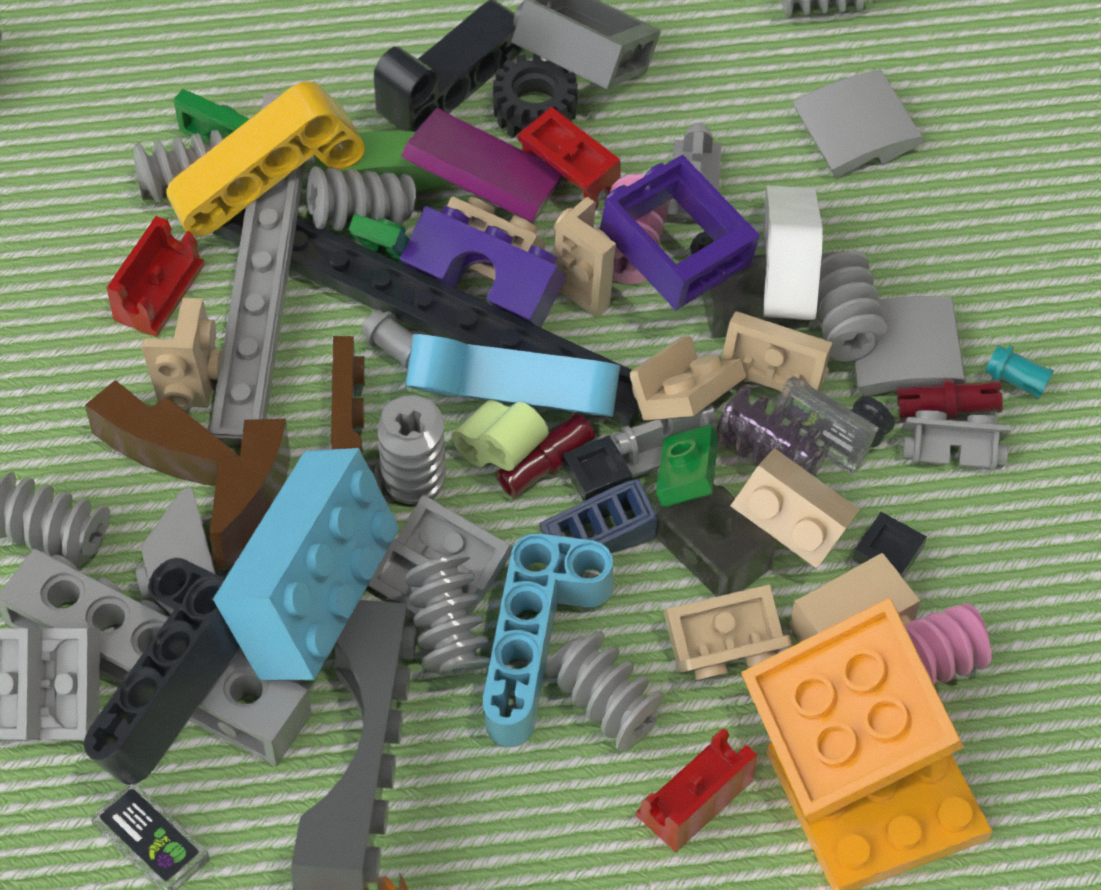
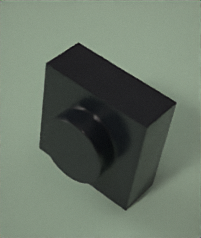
[562,435,632,502]
[853,512,927,578]

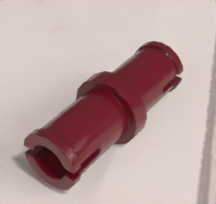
[897,379,1003,420]
[495,412,595,499]

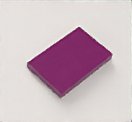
[401,108,563,222]

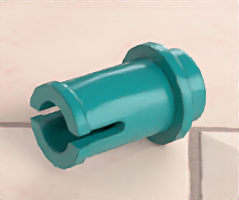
[985,345,1054,399]

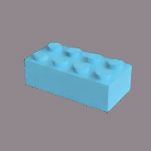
[213,448,399,680]

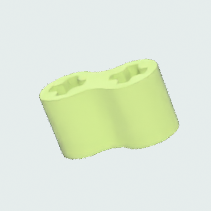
[451,399,549,471]

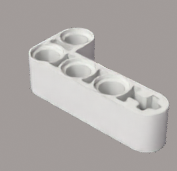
[763,185,823,320]

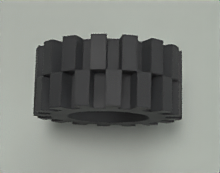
[493,53,578,137]

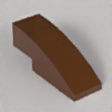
[85,380,238,486]
[210,419,291,570]

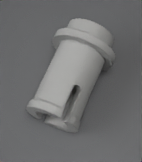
[361,310,413,369]

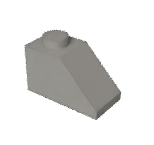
[135,487,215,615]

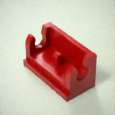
[518,107,621,210]
[106,216,205,337]
[636,729,758,852]

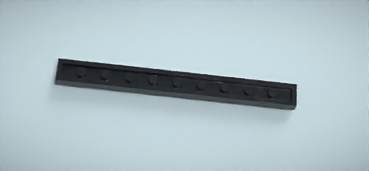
[212,208,641,428]

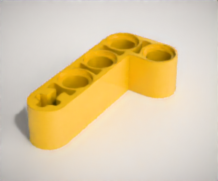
[167,81,365,237]

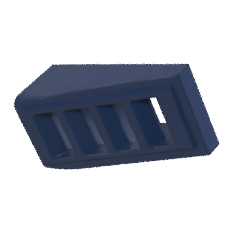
[539,479,657,553]

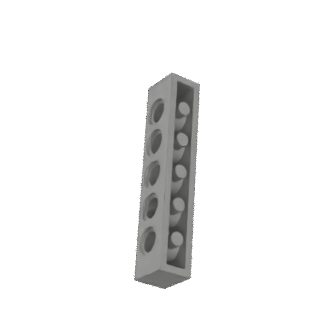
[0,548,312,766]

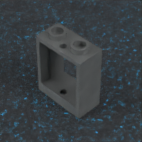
[511,0,661,89]

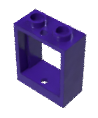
[600,154,760,311]

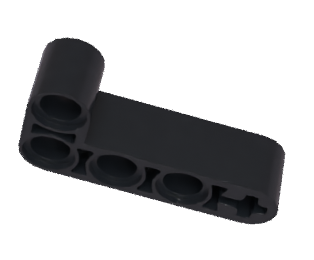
[374,0,524,132]
[84,557,240,785]

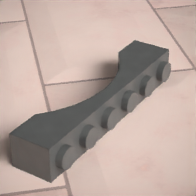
[291,600,417,890]

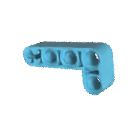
[405,334,620,417]
[483,534,614,747]

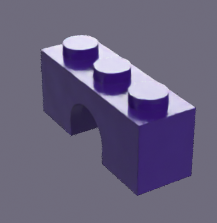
[399,206,567,328]

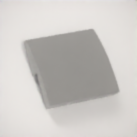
[792,70,924,179]
[855,296,966,397]
[368,495,513,614]
[0,628,100,740]

